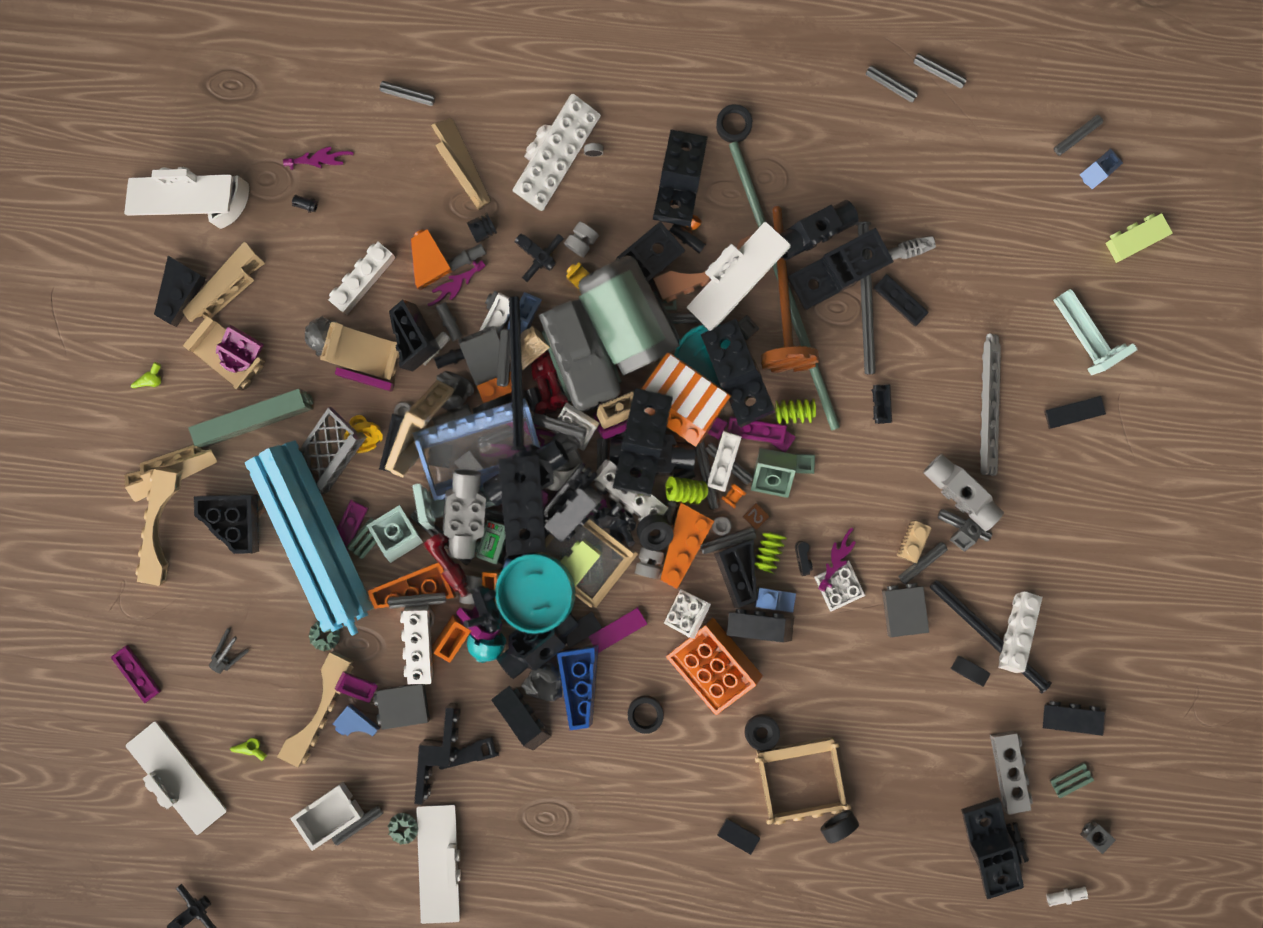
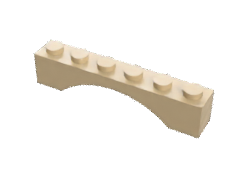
[136,466,183,586]
[277,651,354,767]

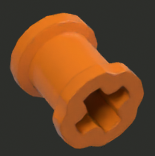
[721,483,746,509]

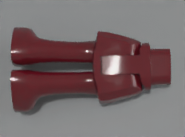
[532,351,568,414]
[423,532,471,598]

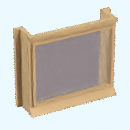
[533,517,638,608]

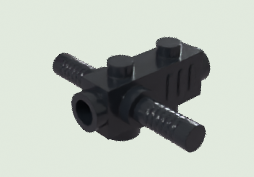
[514,233,564,283]
[594,500,636,547]
[464,585,504,633]
[167,884,216,928]

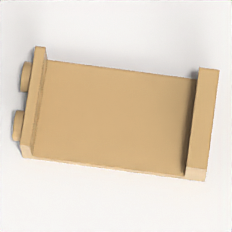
[183,316,265,391]
[320,323,399,380]

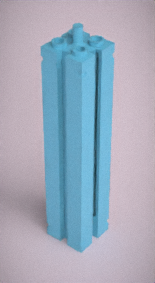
[245,440,374,636]

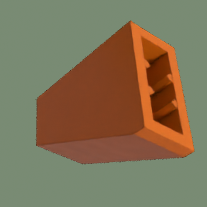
[411,229,453,290]

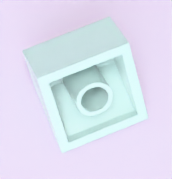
[366,505,423,563]

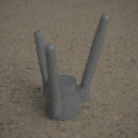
[209,628,249,674]

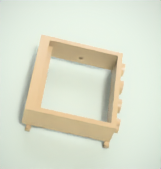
[755,737,851,824]

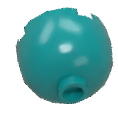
[467,632,506,663]

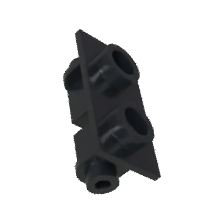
[871,384,892,424]

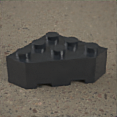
[194,494,259,554]

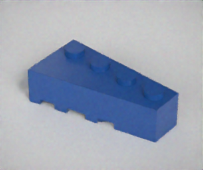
[557,645,599,730]

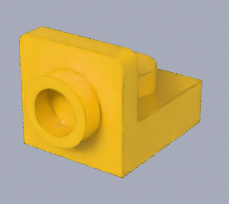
[566,262,590,290]

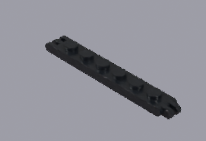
[499,462,598,570]

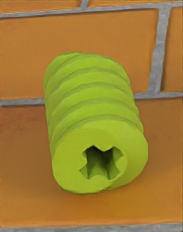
[775,399,816,424]
[665,476,708,505]
[754,532,787,574]

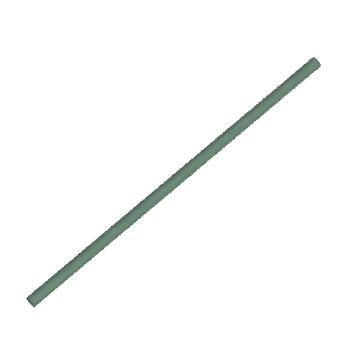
[729,141,840,431]

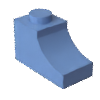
[1080,149,1123,189]
[507,292,542,333]
[754,587,796,613]
[333,704,380,736]

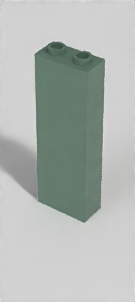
[188,389,314,448]

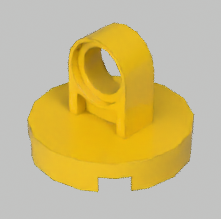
[343,415,383,453]

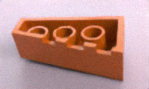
[660,502,714,589]
[368,562,456,609]

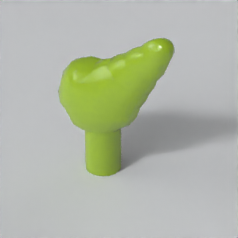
[131,362,161,388]
[230,738,267,761]

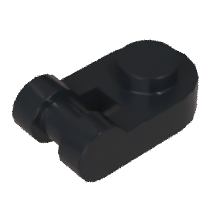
[795,541,813,577]

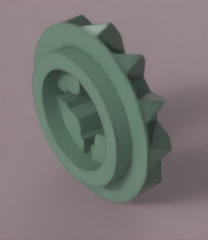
[308,621,340,651]
[387,813,418,845]

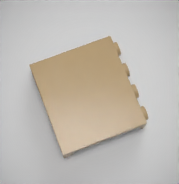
[385,380,454,478]

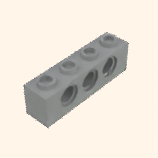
[990,731,1033,814]

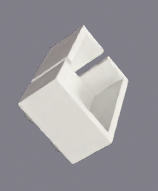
[290,782,365,851]

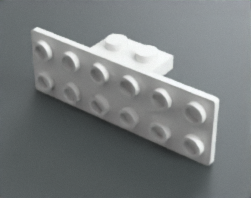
[513,94,601,211]
[124,167,233,216]
[687,222,791,331]
[126,721,227,835]
[417,805,461,924]

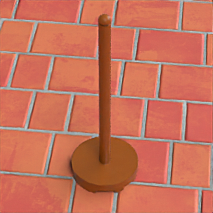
[760,206,819,373]

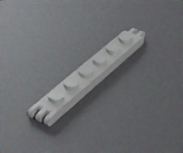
[980,333,1001,476]

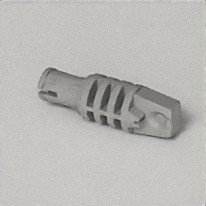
[888,236,936,260]

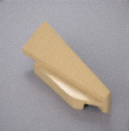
[431,119,490,210]
[182,242,265,322]
[125,445,217,502]

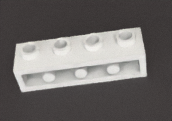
[329,242,396,315]
[594,460,668,521]
[998,591,1042,673]
[401,605,433,684]

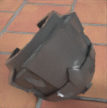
[304,316,337,356]
[436,371,475,410]
[521,663,562,702]

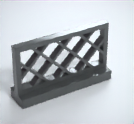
[299,407,367,495]

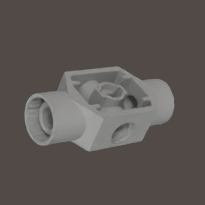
[923,453,1004,531]
[443,469,486,559]

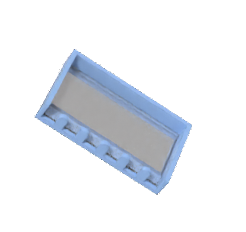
[413,398,540,501]

